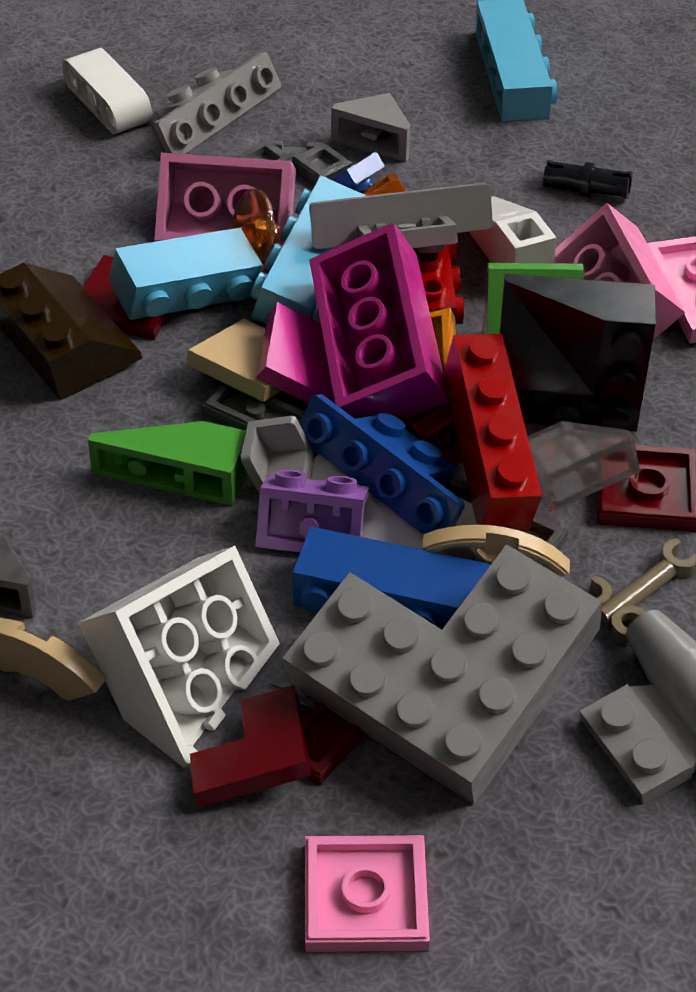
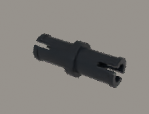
[543,160,633,199]

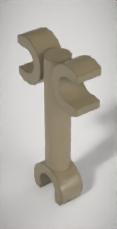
[590,538,696,647]

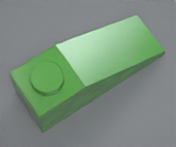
[88,421,248,506]

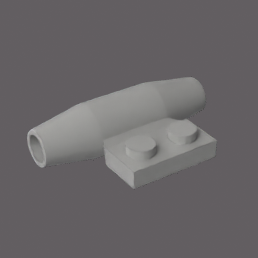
[580,610,696,804]

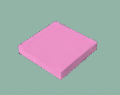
[305,835,430,952]

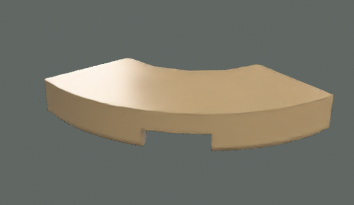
[422,525,570,577]
[0,618,106,701]

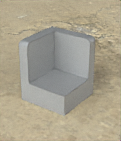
[241,416,315,494]

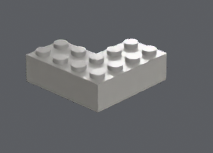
[282,544,602,804]

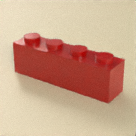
[443,334,542,532]

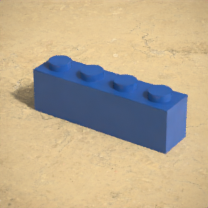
[292,526,491,630]

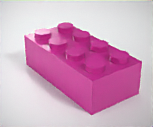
[309,222,450,421]

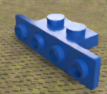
[300,394,465,534]

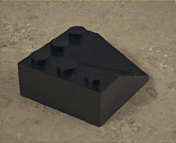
[499,274,656,432]

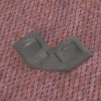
[234,140,352,185]

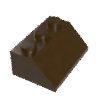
[0,262,142,400]

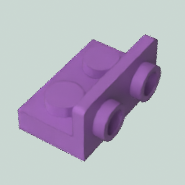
[255,470,369,552]

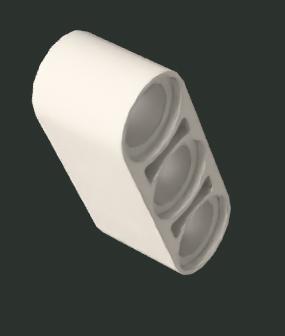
[62,48,153,135]

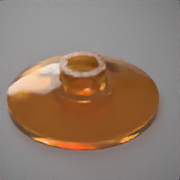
[231,189,279,272]

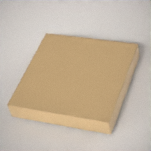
[186,319,282,402]

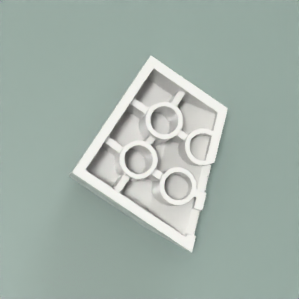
[78,546,280,767]

